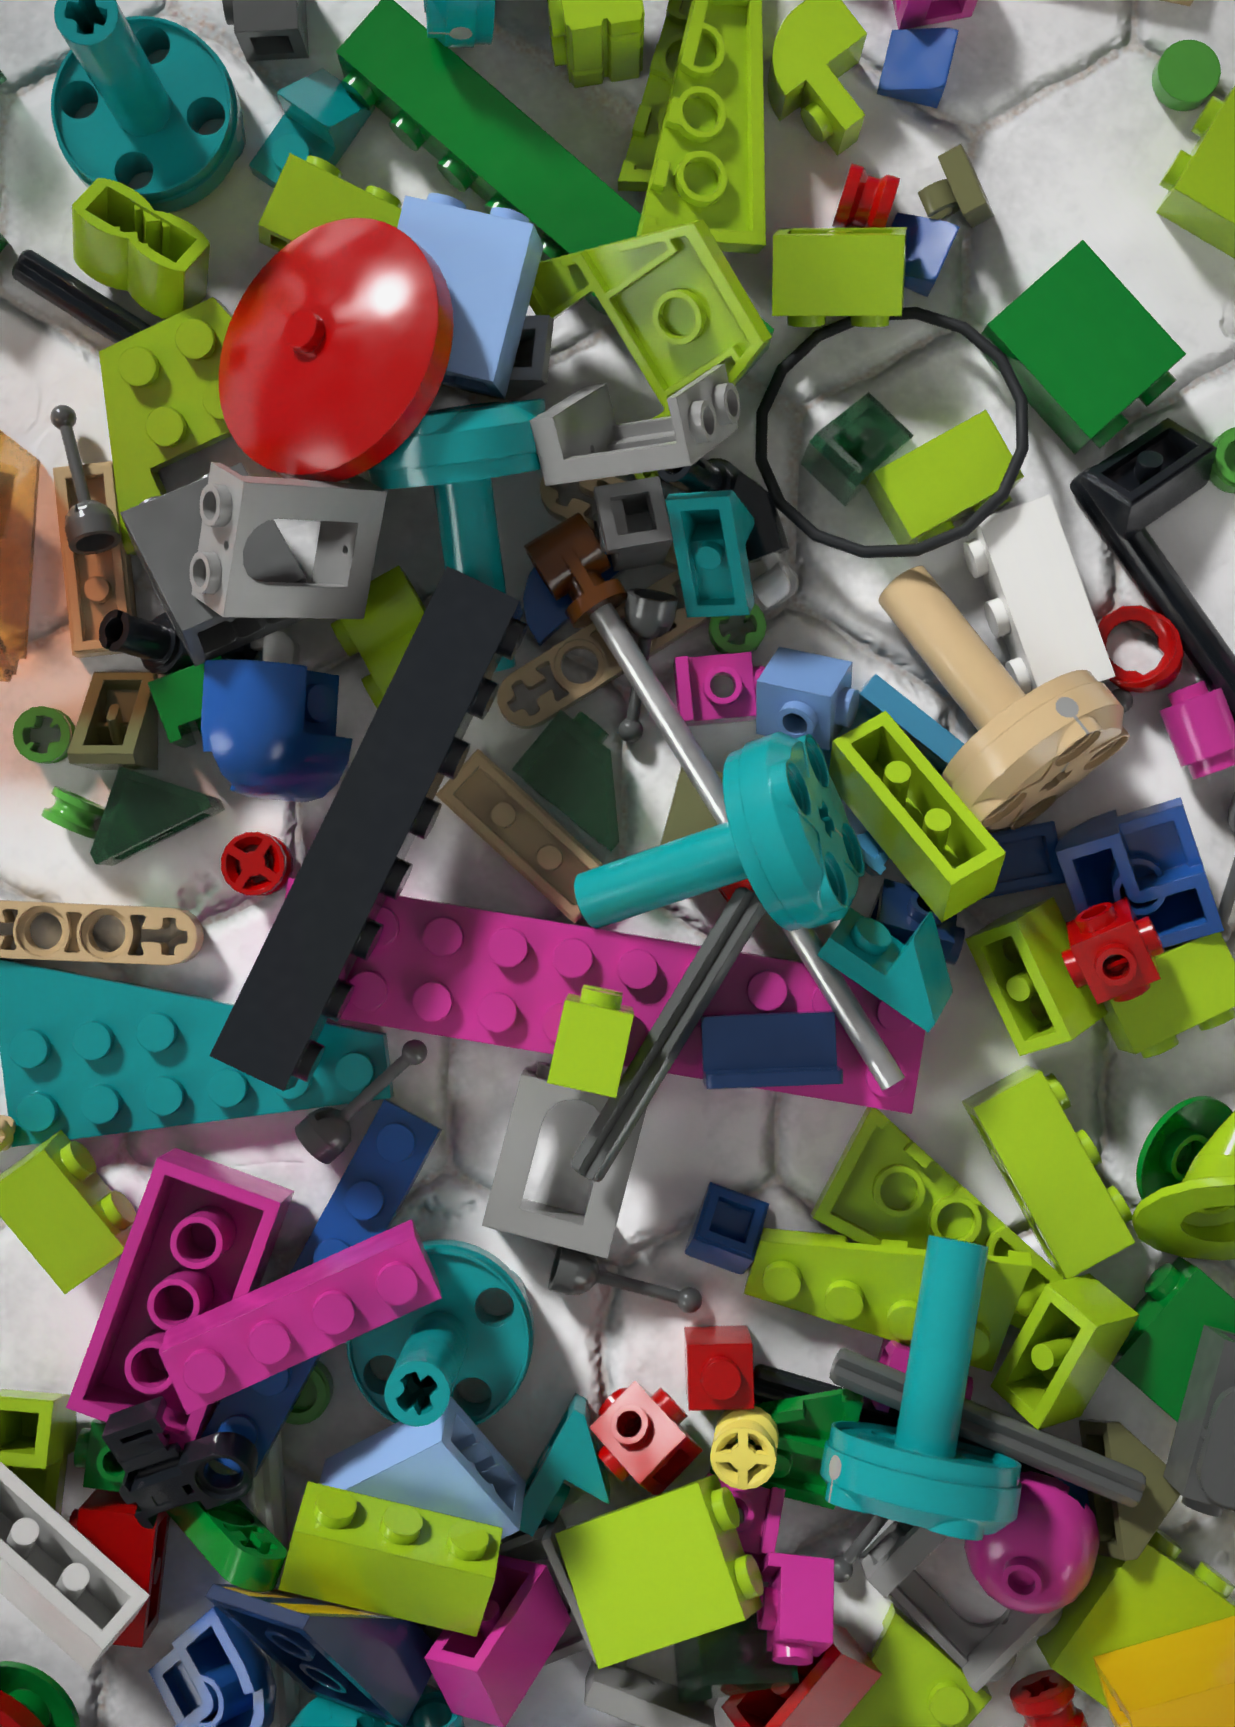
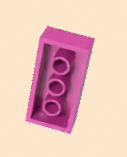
[66,1148,294,1450]

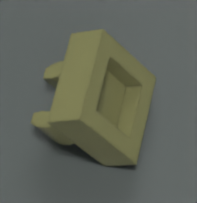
[918,144,995,228]

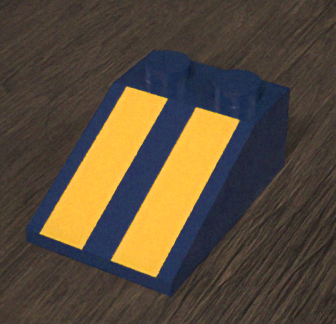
[205,1584,434,1727]

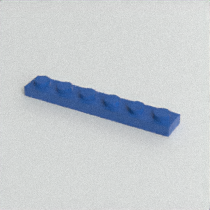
[201,1099,443,1478]

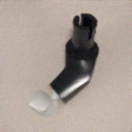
[658,457,799,607]
[99,609,300,675]

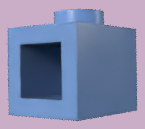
[756,647,860,750]

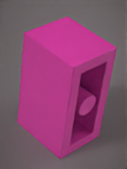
[424,1555,572,1727]

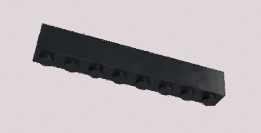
[210,566,528,1091]

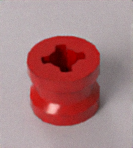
[832,163,900,228]
[221,832,293,896]
[1009,1669,1088,1727]

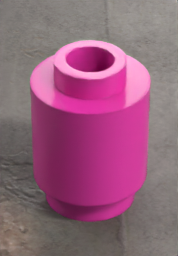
[1159,680,1235,779]

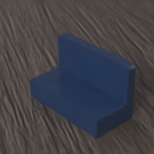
[700,1010,843,1089]

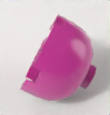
[964,1471,1100,1614]

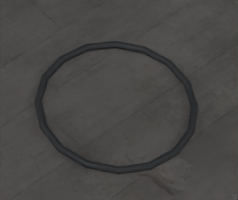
[755,307,1029,558]

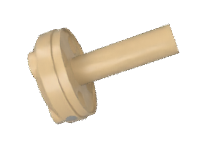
[878,566,1130,830]

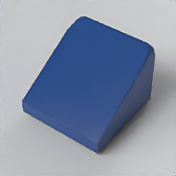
[877,27,959,108]
[891,212,960,297]
[685,1182,769,1274]

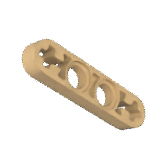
[497,570,709,729]
[0,900,204,965]

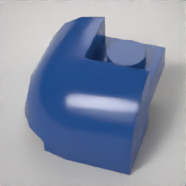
[201,659,353,802]
[1055,797,1224,948]
[148,1606,277,1727]

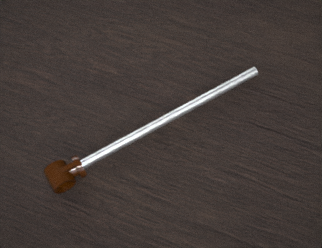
[523,512,905,1091]

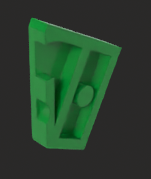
[709,1388,864,1510]

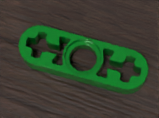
[166,1484,288,1592]

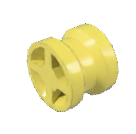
[710,1406,779,1490]

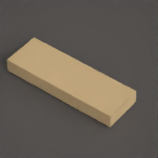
[53,461,137,658]
[436,749,604,924]

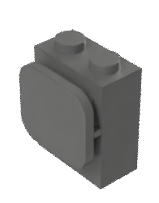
[120,462,307,667]
[1163,1325,1235,1517]

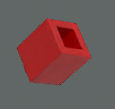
[684,1325,754,1411]

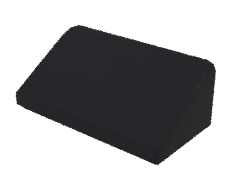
[1081,418,1217,540]

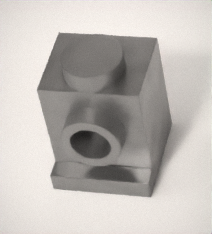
[593,476,673,571]

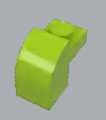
[767,0,867,156]
[0,1389,77,1515]

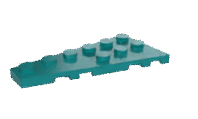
[0,958,394,1147]

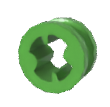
[708,603,767,654]
[13,706,75,764]
[41,786,108,839]

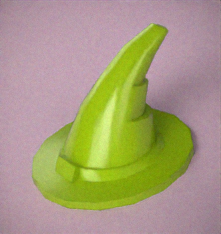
[1132,1110,1235,1261]

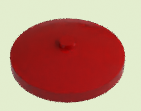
[219,218,454,482]

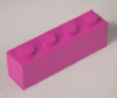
[159,1219,442,1415]

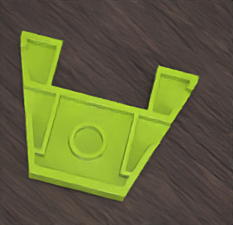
[529,219,772,481]
[99,297,233,555]

